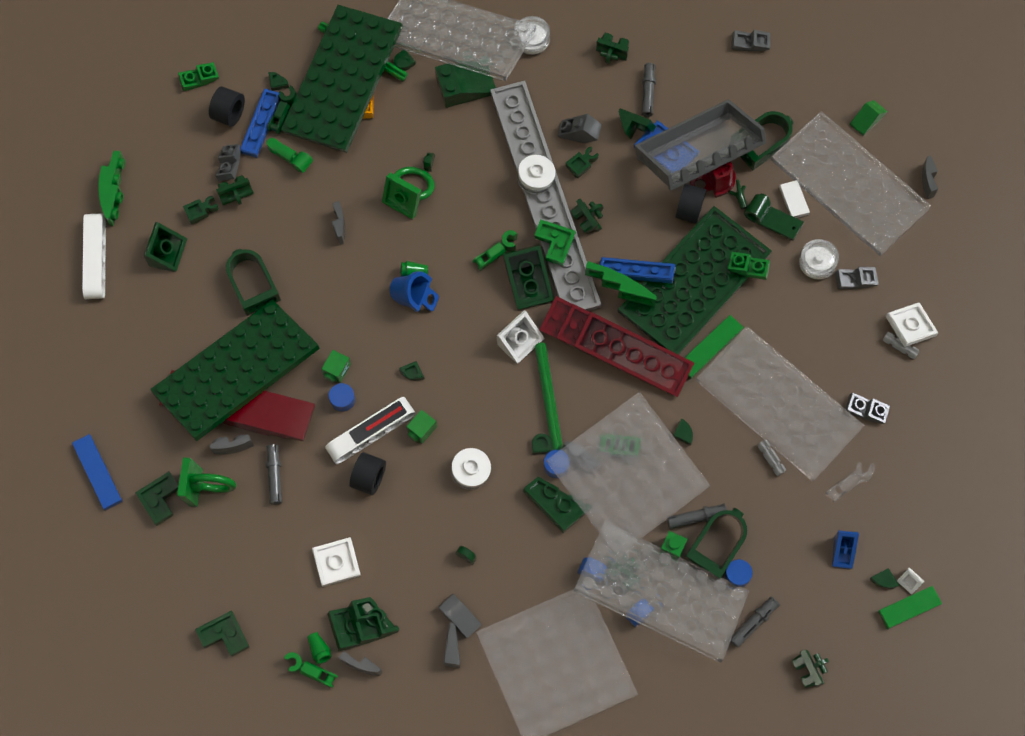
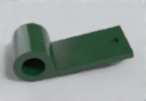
[744,193,804,241]

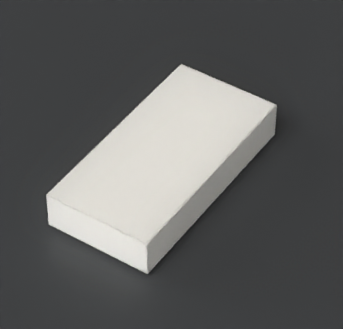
[779,180,810,218]

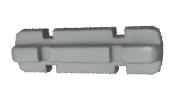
[883,332,919,359]
[758,440,786,476]

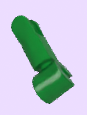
[267,138,313,173]
[473,230,517,271]
[284,652,338,688]

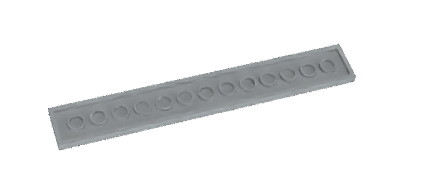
[490,81,601,311]

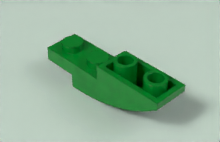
[99,150,126,226]

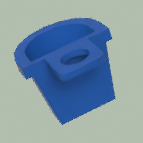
[390,271,439,312]

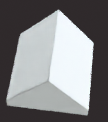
[897,568,925,595]

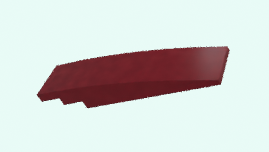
[539,296,694,397]
[159,370,315,442]

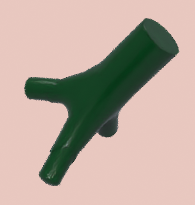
[729,179,748,209]

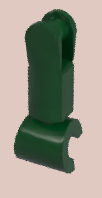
[267,85,297,134]

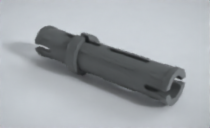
[641,63,656,117]
[266,445,282,505]
[667,503,727,529]
[729,596,780,648]

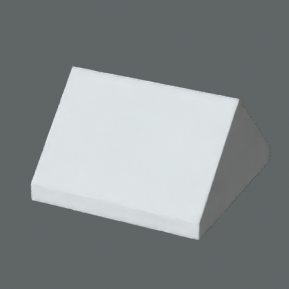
[497,310,545,364]

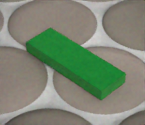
[878,586,942,629]

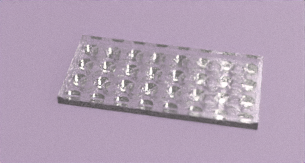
[387,0,536,81]
[771,111,931,256]
[696,326,865,482]
[573,521,750,663]

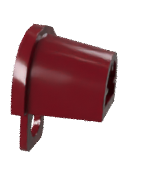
[690,161,736,198]

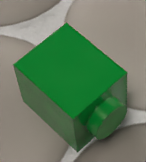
[322,350,351,383]
[406,409,437,444]
[660,531,687,562]

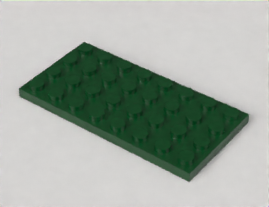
[281,5,403,153]
[617,206,772,355]
[150,299,320,442]

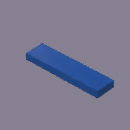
[240,88,281,158]
[600,257,676,283]
[72,434,123,510]

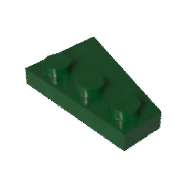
[523,477,592,533]

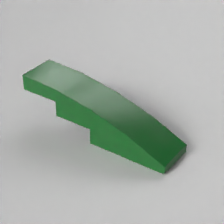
[585,261,657,307]

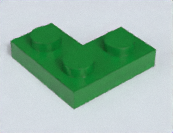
[534,219,576,266]

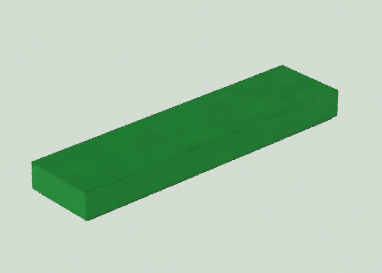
[685,315,744,379]

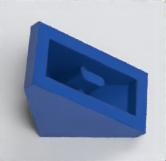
[832,530,859,569]

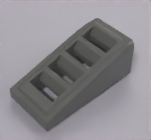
[444,622,461,668]

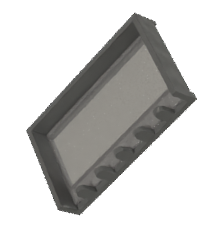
[635,99,766,190]

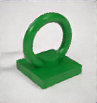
[382,167,435,220]
[177,457,237,507]

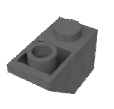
[558,114,602,143]

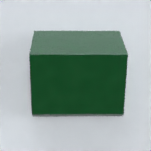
[144,222,187,272]

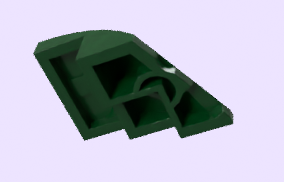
[327,597,399,651]

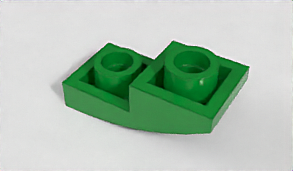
[178,62,219,91]
[728,252,770,280]

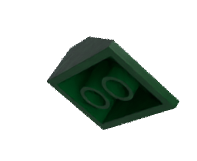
[435,62,496,108]
[503,244,554,310]

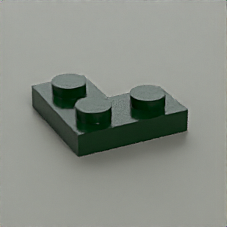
[135,471,178,526]
[195,610,250,656]

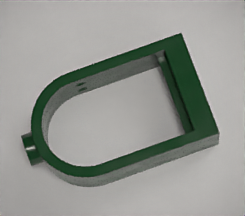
[729,111,793,171]
[226,249,281,316]
[685,507,747,579]

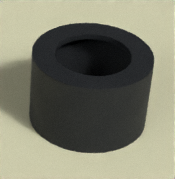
[209,86,245,127]
[675,184,706,224]
[349,452,386,495]

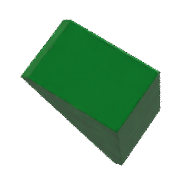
[850,100,888,136]

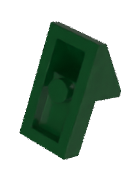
[618,108,656,139]

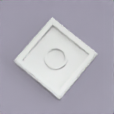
[885,303,938,347]
[312,537,361,587]

